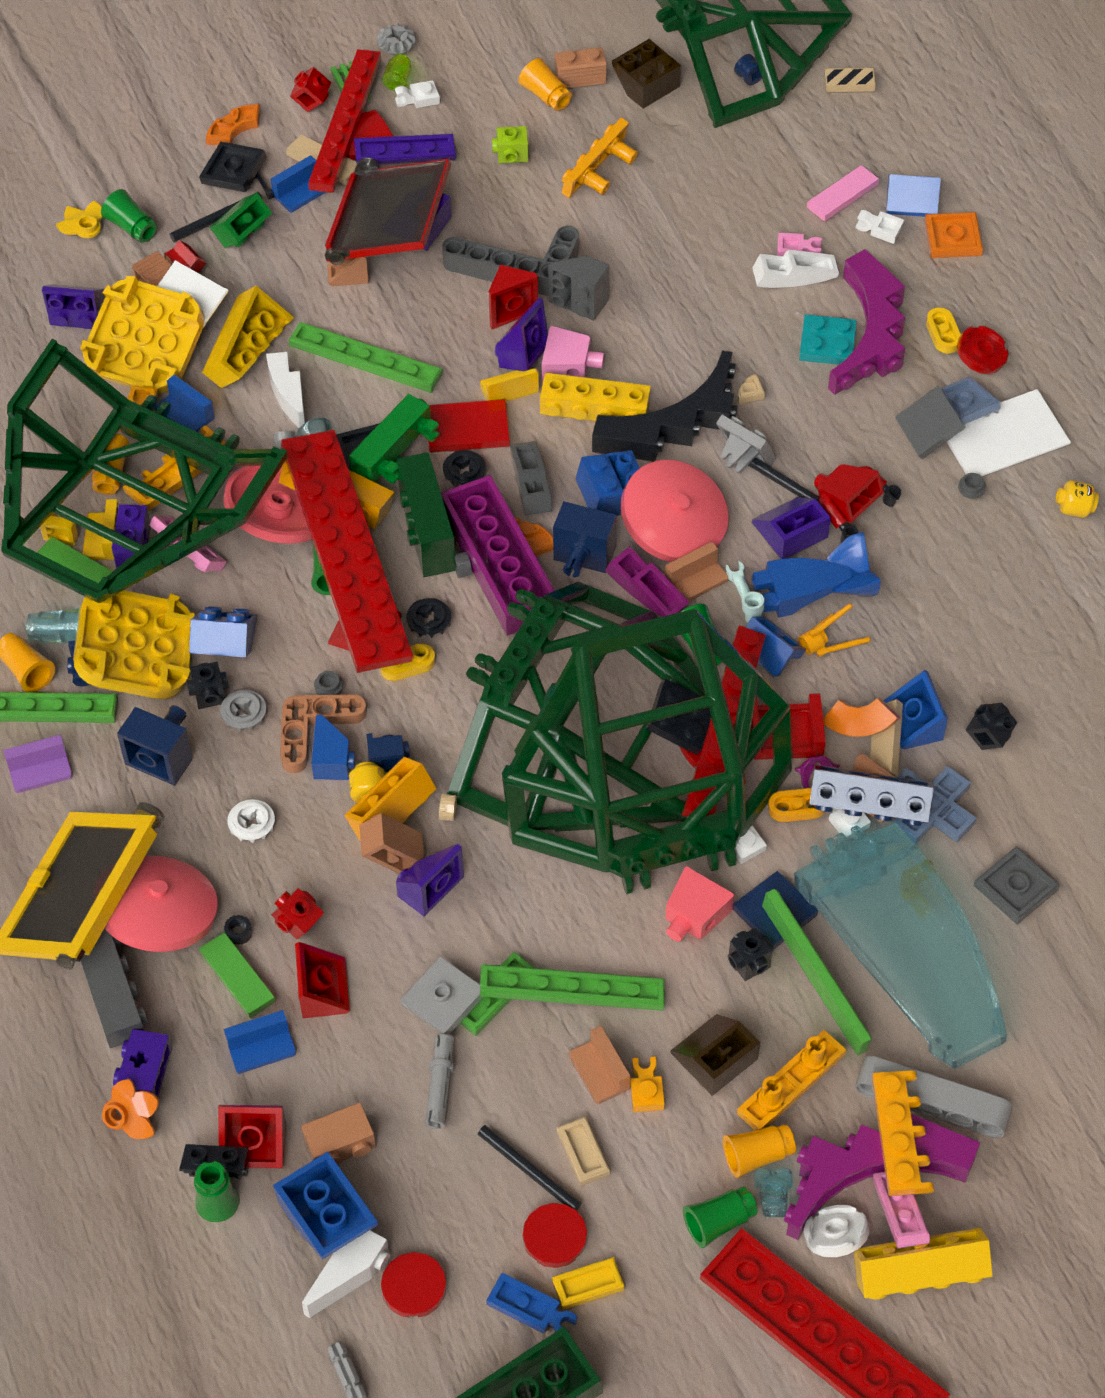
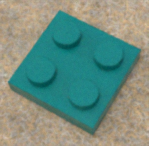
[799,314,856,365]

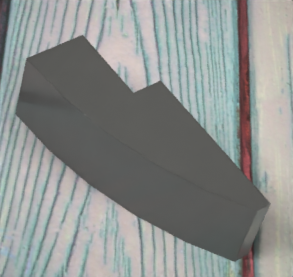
[510,441,552,516]

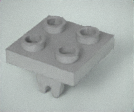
[716,415,776,473]

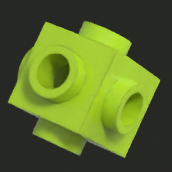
[492,126,528,163]

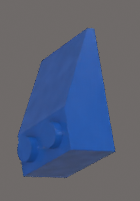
[273,1152,378,1260]

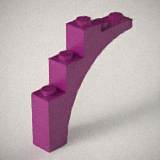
[828,249,905,395]
[784,1114,980,1240]

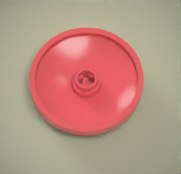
[621,460,728,562]
[223,466,312,544]
[95,856,218,952]

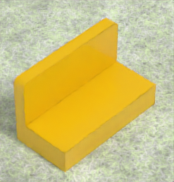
[480,368,539,402]
[83,499,119,560]

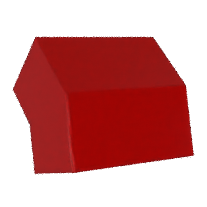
[164,240,206,273]

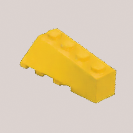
[202,285,294,389]

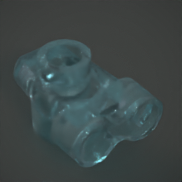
[754,1168,793,1217]

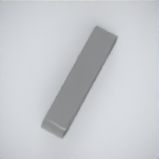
[855,1056,1012,1138]

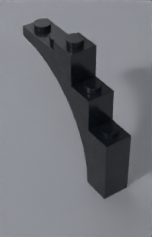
[592,350,738,462]

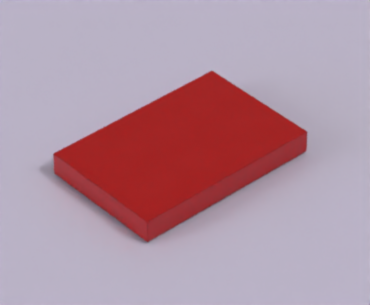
[428,399,510,453]

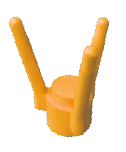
[798,603,871,657]

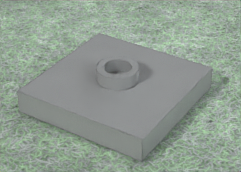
[400,956,483,1035]

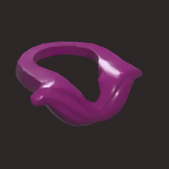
[795,756,840,789]

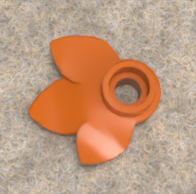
[102,1079,159,1139]

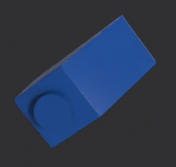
[311,715,355,780]

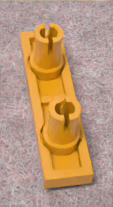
[561,118,638,198]
[737,1030,847,1130]

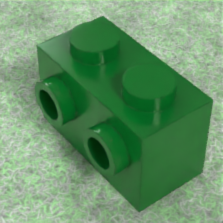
[209,193,272,248]

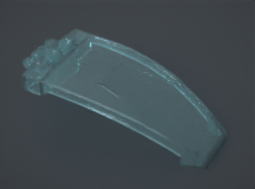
[794,823,1007,1069]

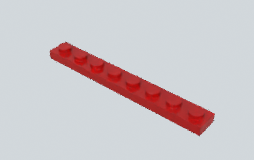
[308,49,381,193]
[682,625,766,817]

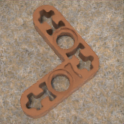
[280,694,367,774]

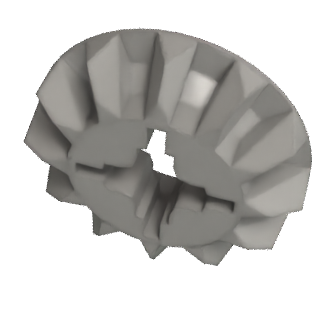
[377,23,416,54]
[220,690,266,731]

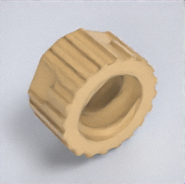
[439,794,457,821]

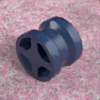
[734,54,762,86]

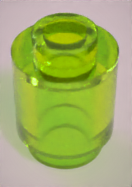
[382,54,412,91]

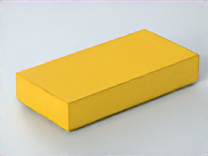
[552,1257,624,1311]

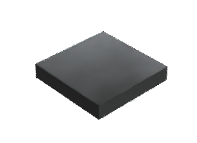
[895,385,966,459]
[974,846,1060,925]

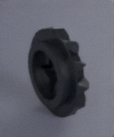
[443,450,486,486]
[406,598,451,638]

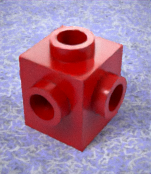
[290,67,332,112]
[271,888,324,940]

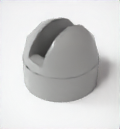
[273,431,295,449]

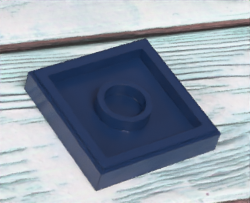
[732,871,818,949]

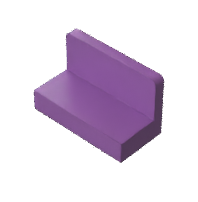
[3,735,72,793]

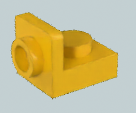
[39,513,78,546]

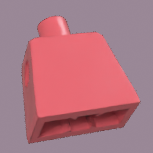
[665,866,735,942]

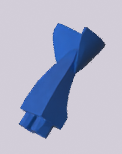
[752,532,881,618]

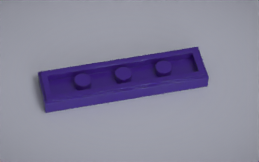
[354,134,456,165]

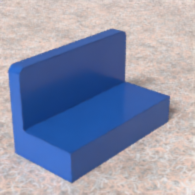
[270,155,326,213]
[155,375,215,433]
[746,617,806,676]
[224,1010,296,1074]

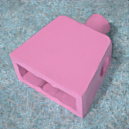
[542,326,605,381]

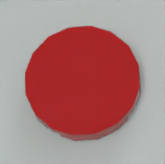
[957,325,1009,374]
[522,1203,587,1268]
[381,1252,446,1318]

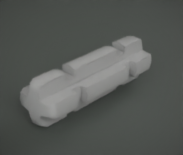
[328,1342,367,1398]

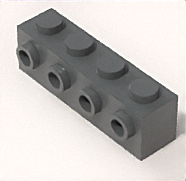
[71,929,148,1049]

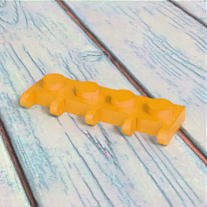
[122,426,226,512]
[872,1070,934,1196]

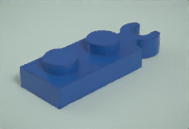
[486,1273,577,1334]

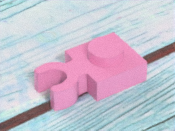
[777,233,822,256]

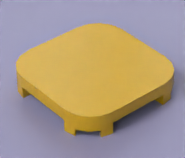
[80,276,204,394]
[73,590,195,699]

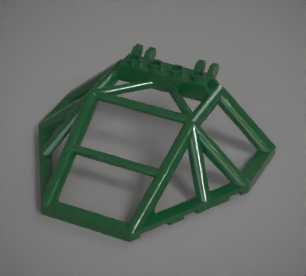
[656,0,852,128]
[1,339,289,603]
[447,582,705,832]
[502,609,792,894]

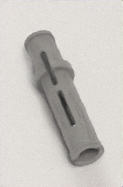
[425,1034,455,1129]

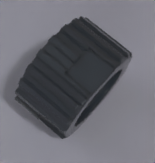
[224,915,252,945]

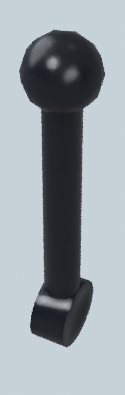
[256,171,274,199]

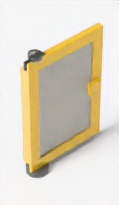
[0,802,165,970]

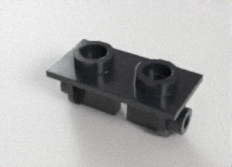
[179,1144,249,1179]

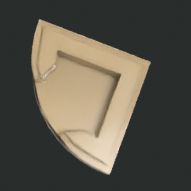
[738,374,765,404]

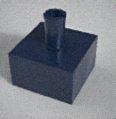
[553,501,617,578]
[117,705,193,786]

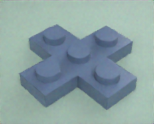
[892,766,976,845]

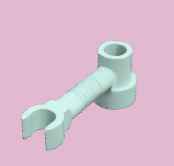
[726,561,764,623]

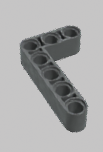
[442,225,579,296]

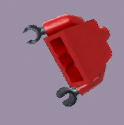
[814,464,901,543]

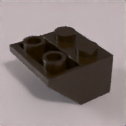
[612,39,681,109]
[670,1014,760,1096]

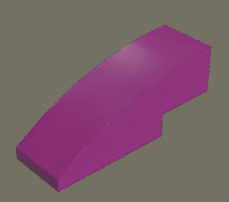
[605,546,690,617]

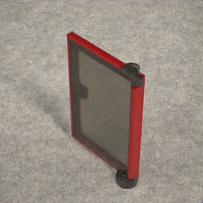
[324,158,451,265]

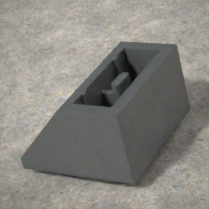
[548,255,609,321]

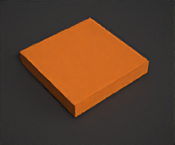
[924,212,983,258]

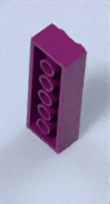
[441,475,554,636]

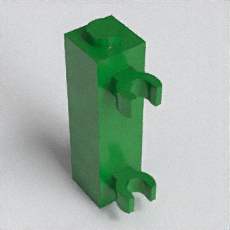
[349,393,439,484]

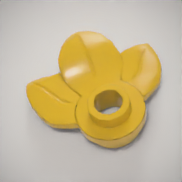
[56,201,103,238]

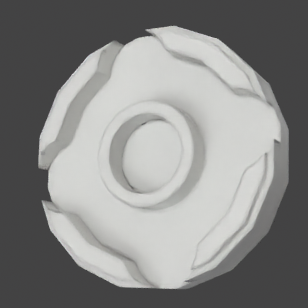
[803,1205,870,1257]

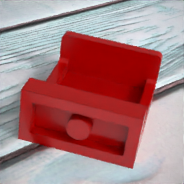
[750,693,826,760]

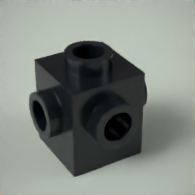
[186,661,229,709]
[966,702,1018,750]
[728,927,774,981]

